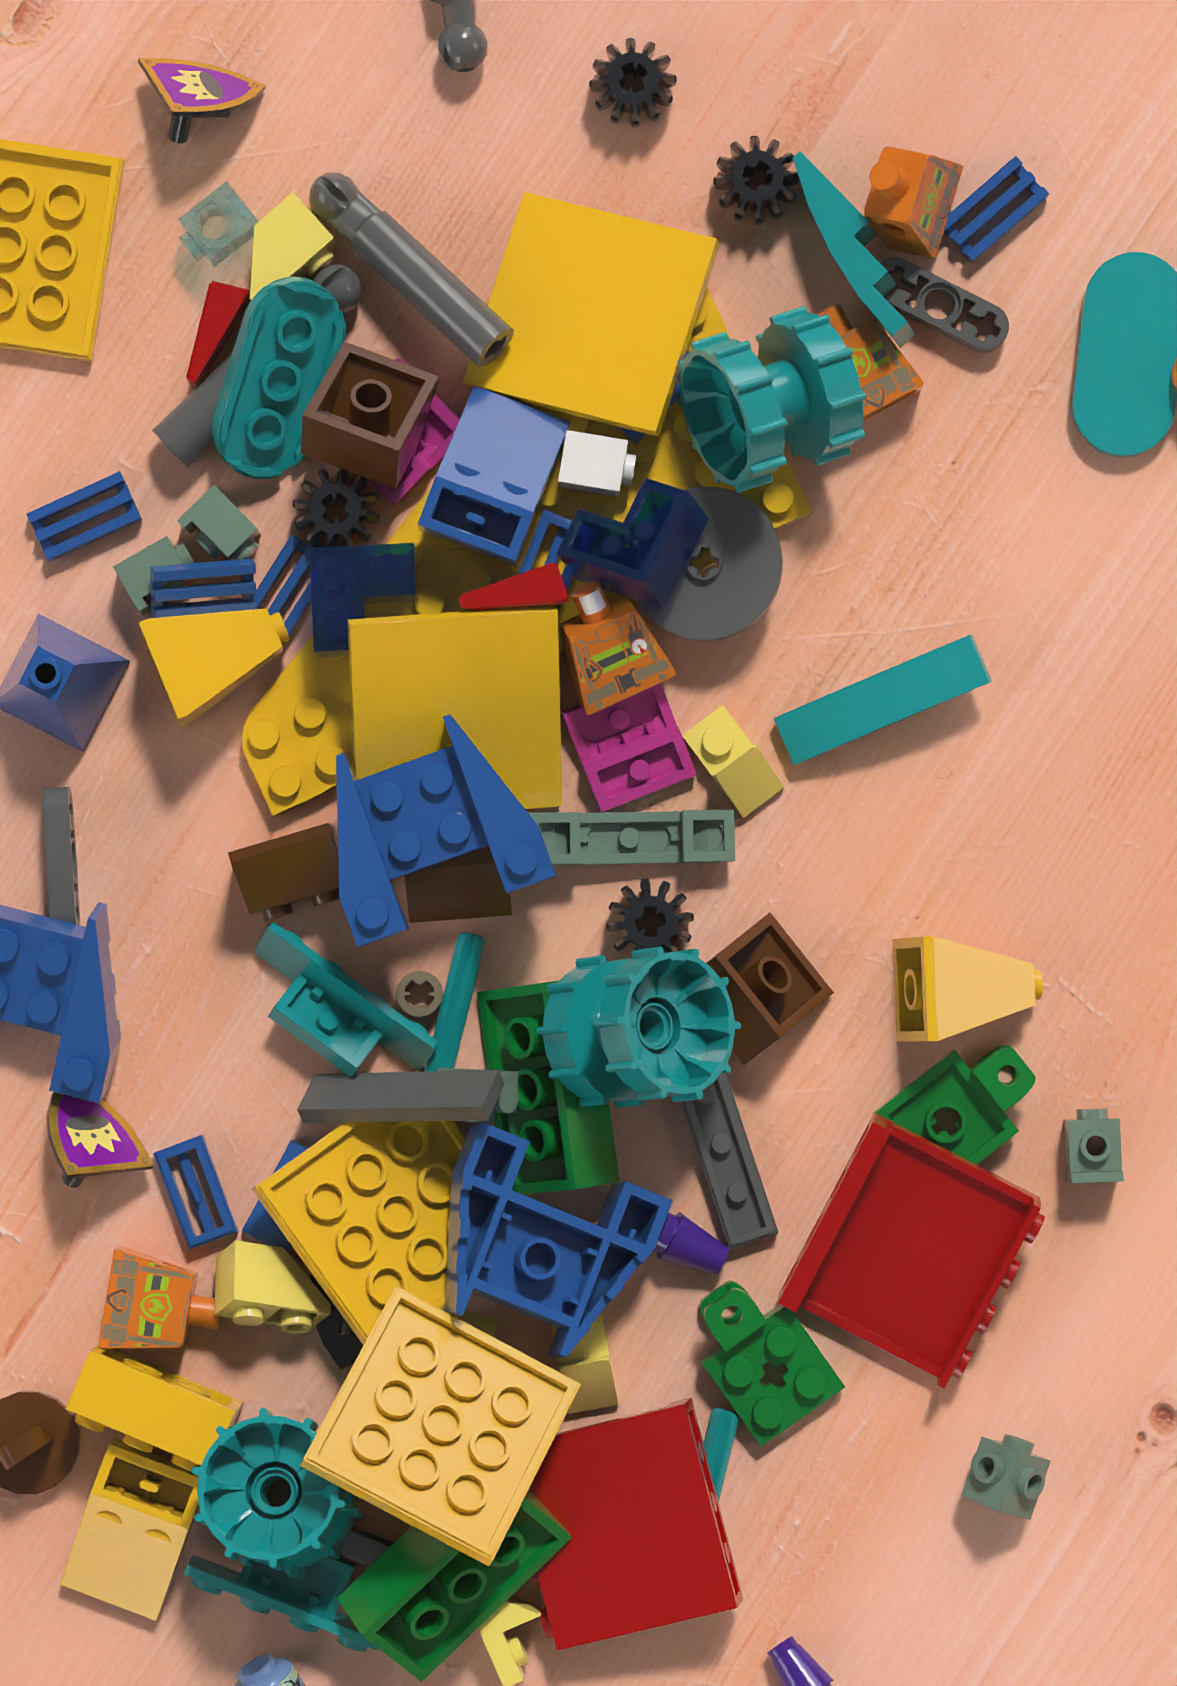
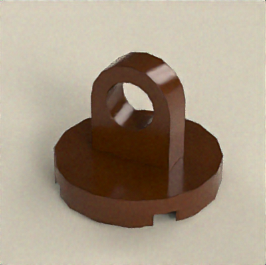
[0,1391,80,1494]

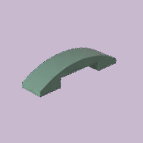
[529,810,735,865]

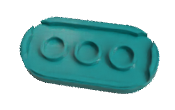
[1071,252,1177,458]
[212,277,346,479]

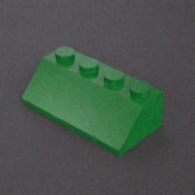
[477,981,620,1195]
[337,1489,572,1682]

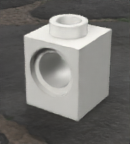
[558,430,636,497]

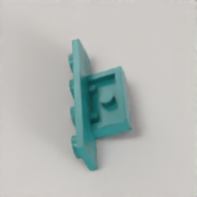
[254,923,439,1077]
[184,1555,378,1652]

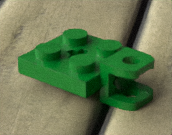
[873,1045,1036,1165]
[699,1280,845,1446]

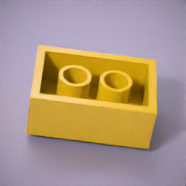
[66,1345,243,1471]

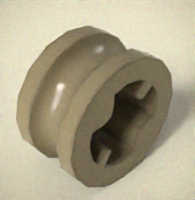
[396,971,443,1017]

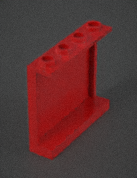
[778,1112,1045,1389]
[529,1397,744,1651]

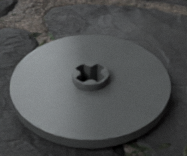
[628,486,783,641]

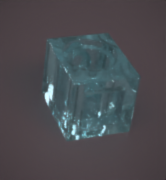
[178,181,259,267]

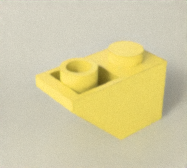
[250,192,337,300]
[214,1240,331,1334]

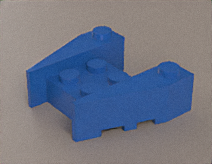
[336,714,557,947]
[0,902,121,1103]
[445,1122,673,1359]

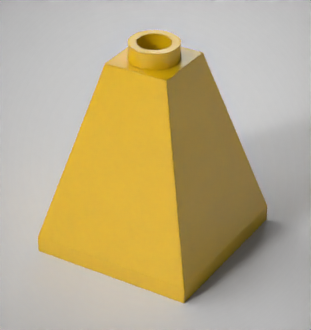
[138,608,290,729]
[892,936,1043,1041]

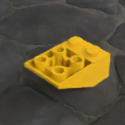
[60,1438,199,1621]

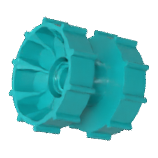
[677,306,866,493]
[536,947,741,1108]
[191,1407,364,1577]

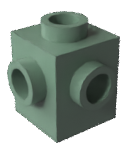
[961,1433,1051,1520]

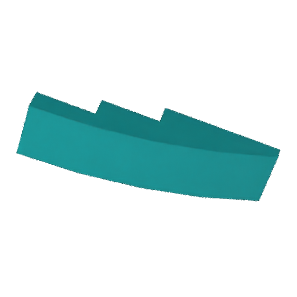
[793,151,915,348]
[774,634,992,765]

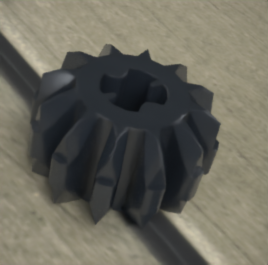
[589,38,677,128]
[713,136,800,225]
[293,468,380,555]
[606,878,694,958]

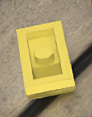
[682,705,784,818]
[551,1312,618,1414]
[478,1596,541,1686]

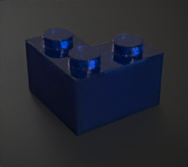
[556,478,709,609]
[309,543,419,658]

